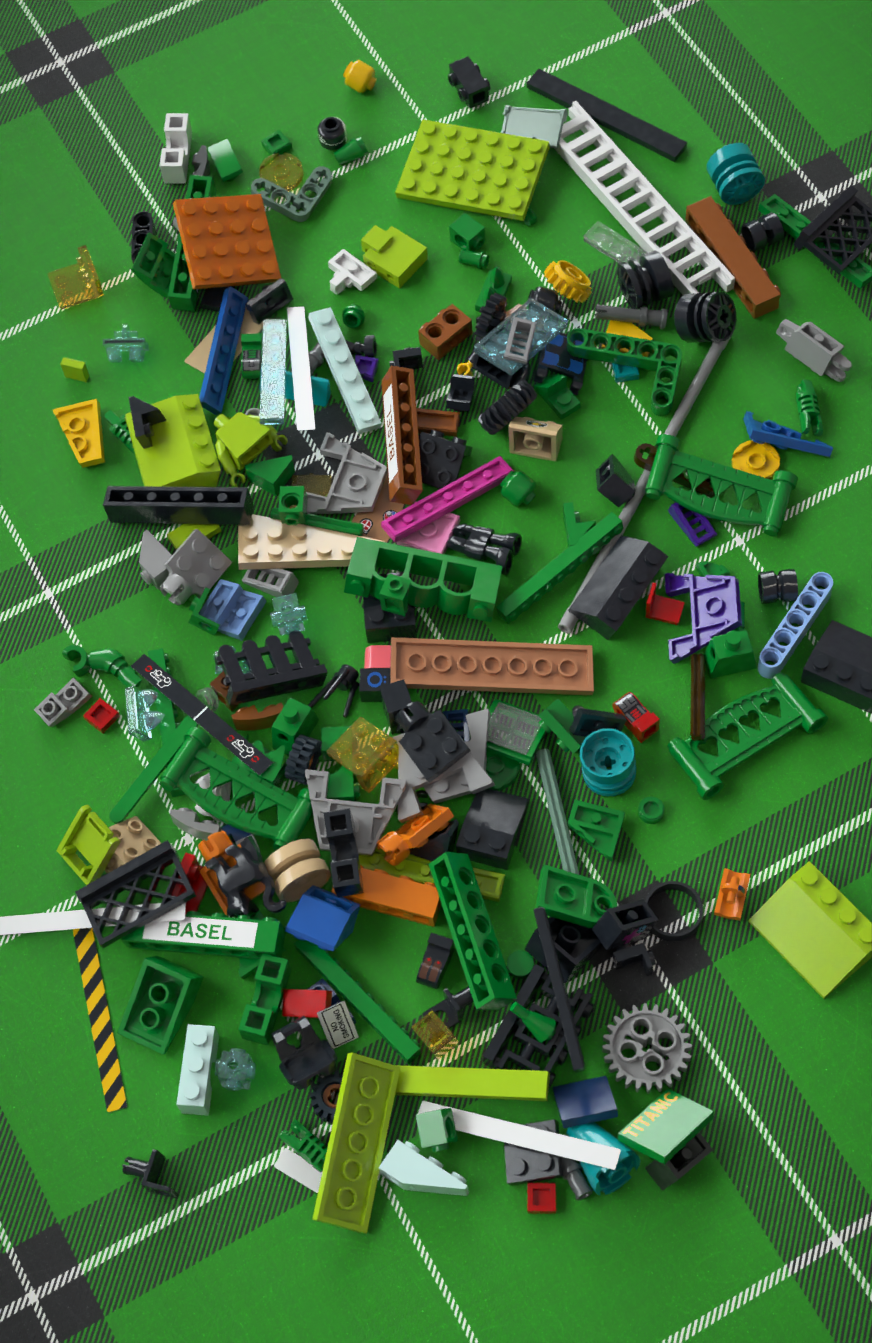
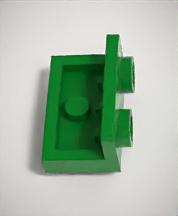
[538,699,586,754]

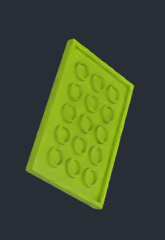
[395,119,550,221]

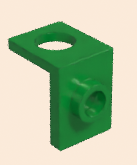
[188,587,220,636]

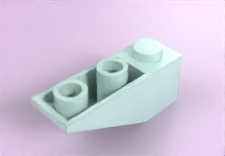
[379,1140,469,1196]

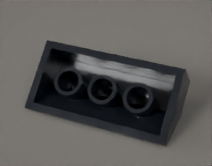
[568,535,669,640]

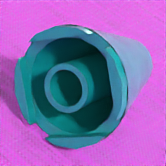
[566,1122,640,1195]

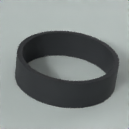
[645,881,703,942]

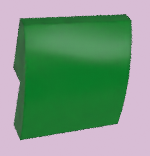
[131,232,176,298]

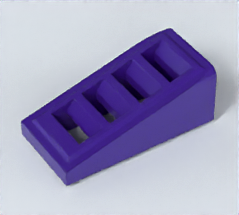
[668,503,717,547]

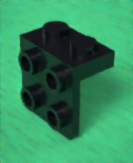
[419,429,473,489]

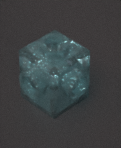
[270,593,307,635]
[215,1048,256,1090]

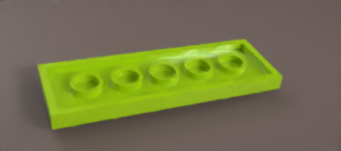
[312,1053,400,1233]

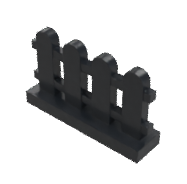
[215,630,328,706]

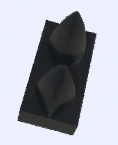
[245,278,293,325]
[570,705,627,737]

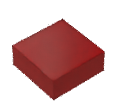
[83,698,120,734]
[527,1183,556,1214]

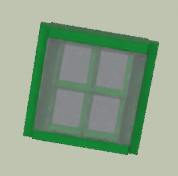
[486,699,547,765]

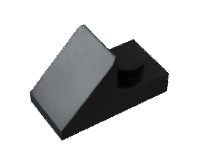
[128,396,166,449]

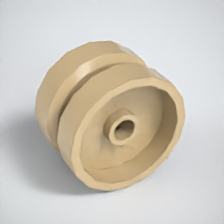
[264,839,331,903]

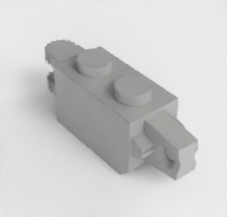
[776,319,852,382]

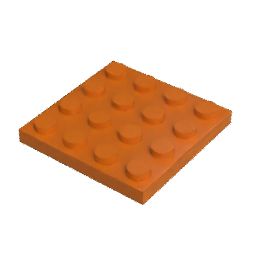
[173,194,281,289]

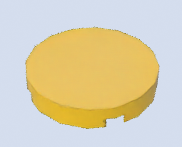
[731,440,780,480]

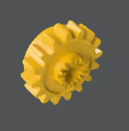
[544,260,592,303]

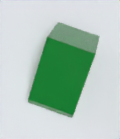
[245,455,295,496]

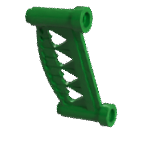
[645,434,798,536]
[667,672,828,800]
[159,727,313,850]

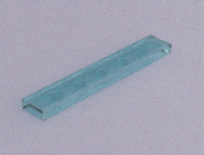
[260,319,287,425]

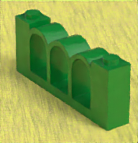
[344,537,502,622]

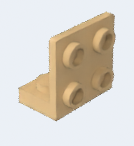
[104,816,161,874]

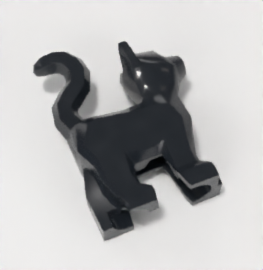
[204,836,287,917]

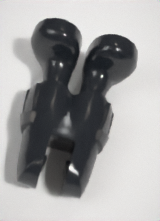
[446,524,522,575]

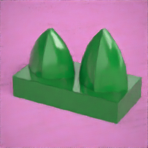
[475,266,512,312]

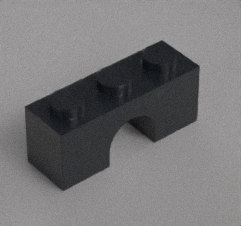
[324,808,364,897]

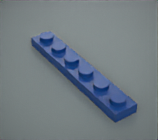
[199,286,248,415]

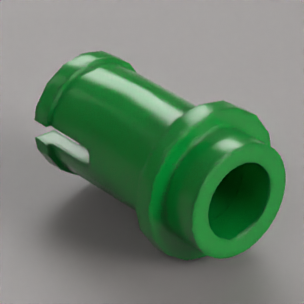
[459,248,489,270]

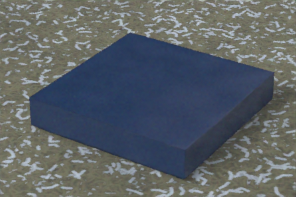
[552,1076,618,1128]

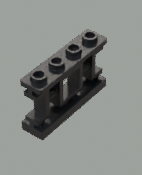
[483,964,595,1089]

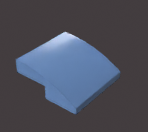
[199,579,266,640]

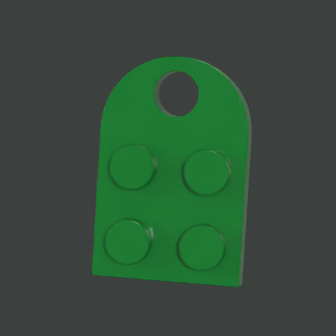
[536,864,617,928]

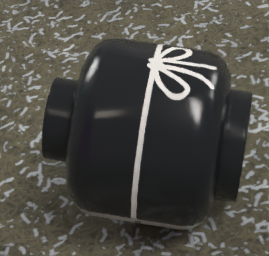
[318,117,347,150]

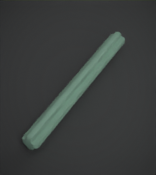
[536,749,579,875]

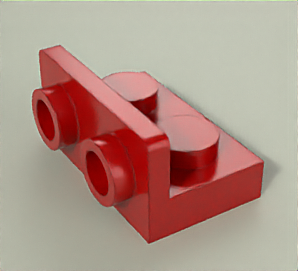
[169,852,208,914]

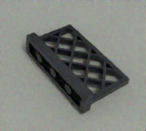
[793,185,872,274]
[75,840,196,948]

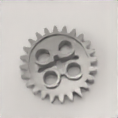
[602,1003,692,1093]

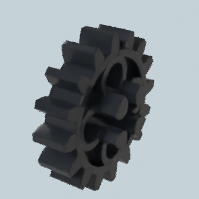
[474,293,508,343]

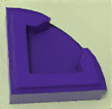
[355,355,379,382]

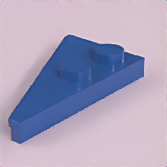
[743,411,833,457]

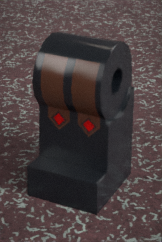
[416,933,455,989]

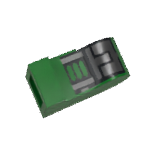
[241,333,265,379]

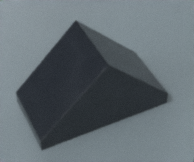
[409,819,459,862]

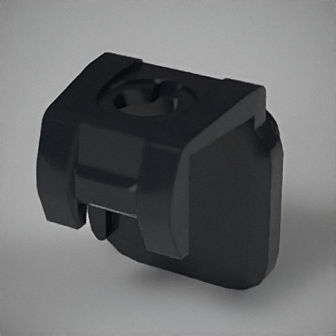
[270,1015,338,1090]

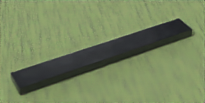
[527,69,687,162]

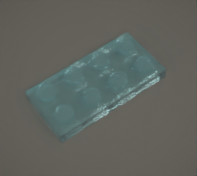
[474,298,568,376]

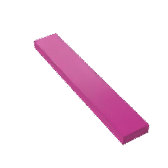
[381,456,514,543]

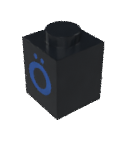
[359,668,390,702]

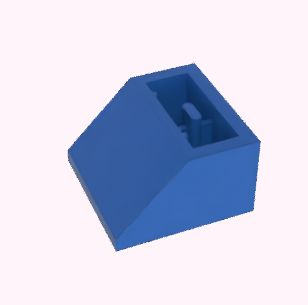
[285,885,360,951]

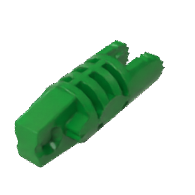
[796,379,823,436]
[104,410,135,454]
[278,1119,327,1173]

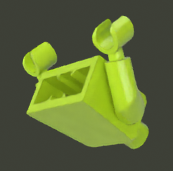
[214,412,288,487]

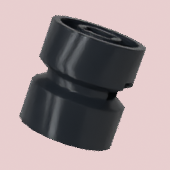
[741,212,784,252]
[758,569,798,604]

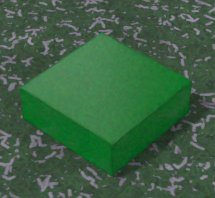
[261,130,292,159]

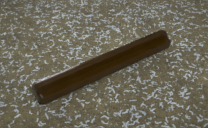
[690,653,705,741]

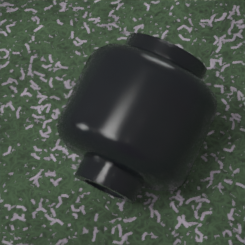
[526,286,562,319]

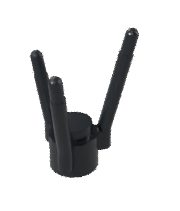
[307,664,359,718]

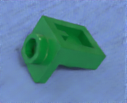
[379,574,411,616]

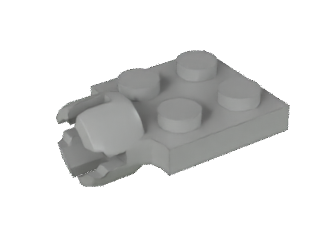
[160,529,232,605]

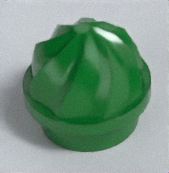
[342,304,365,328]

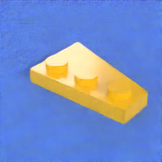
[53,399,105,468]

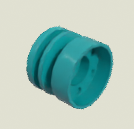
[706,143,765,205]
[580,728,636,796]

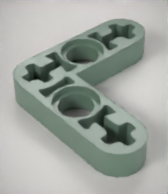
[251,166,332,222]

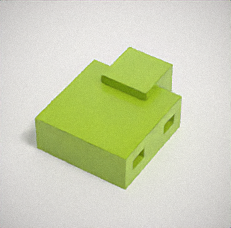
[361,225,428,289]

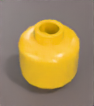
[343,60,377,93]

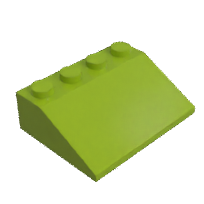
[125,394,221,487]
[748,861,872,999]

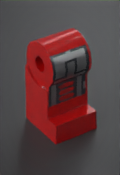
[612,692,660,743]

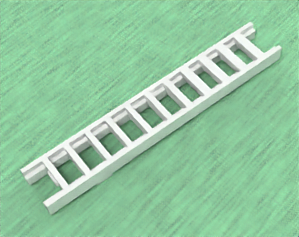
[554,101,735,296]

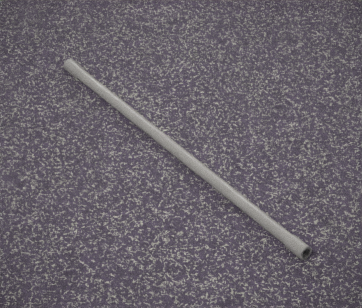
[558,337,731,634]

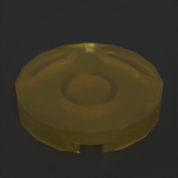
[259,153,304,191]

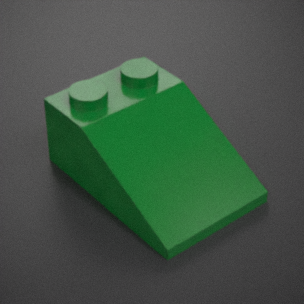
[117,956,204,1055]

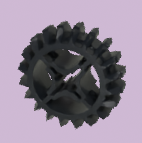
[478,380,537,435]

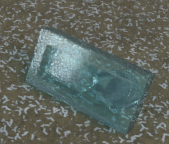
[125,686,165,742]

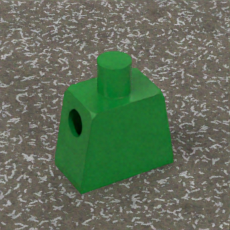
[704,630,757,679]
[272,698,319,756]

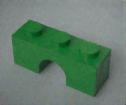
[321,726,360,802]
[238,953,291,1045]

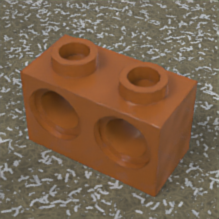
[418,304,472,361]

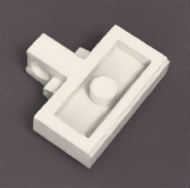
[328,249,377,295]

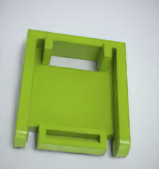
[56,805,120,885]

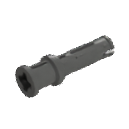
[595,304,667,330]

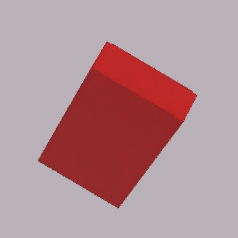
[282,989,332,1018]

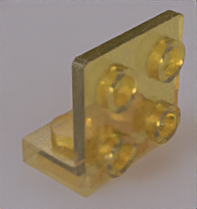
[48,245,104,309]
[327,717,399,793]

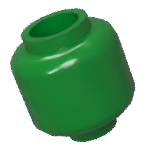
[500,471,536,507]

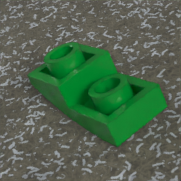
[208,139,243,182]

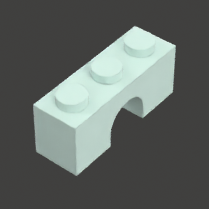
[176,1024,219,1115]

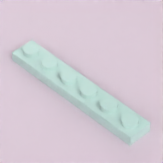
[308,307,381,434]

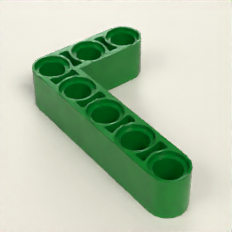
[567,328,682,416]

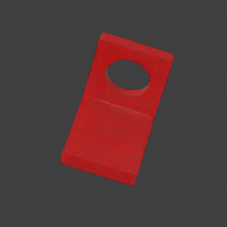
[646,583,684,625]

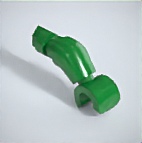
[62,645,142,693]

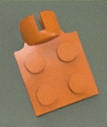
[376,804,454,866]
[198,831,265,915]

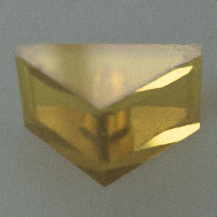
[411,1010,459,1060]

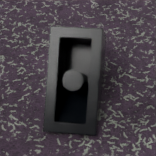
[596,454,635,508]

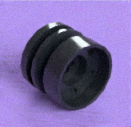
[617,250,674,309]
[674,292,737,343]

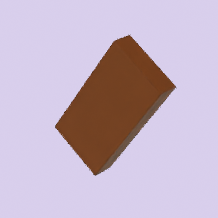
[416,408,460,437]

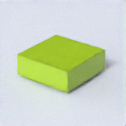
[61,357,89,382]

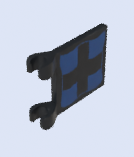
[533,328,588,395]

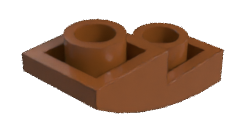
[231,702,284,731]

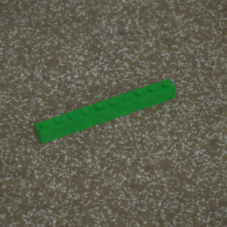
[496,512,624,624]
[148,648,185,797]
[294,940,421,1065]

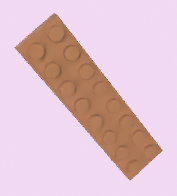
[390,637,594,695]

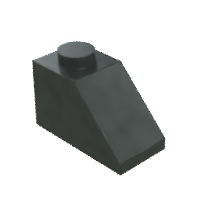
[645,1132,713,1191]

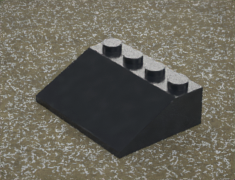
[801,620,872,714]

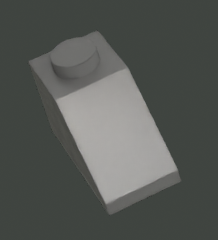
[139,530,172,589]

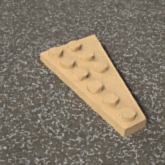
[238,514,385,570]

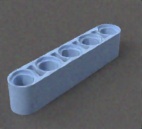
[758,572,833,679]

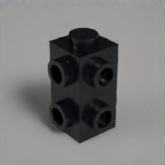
[448,56,491,109]

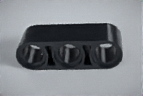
[131,211,157,264]

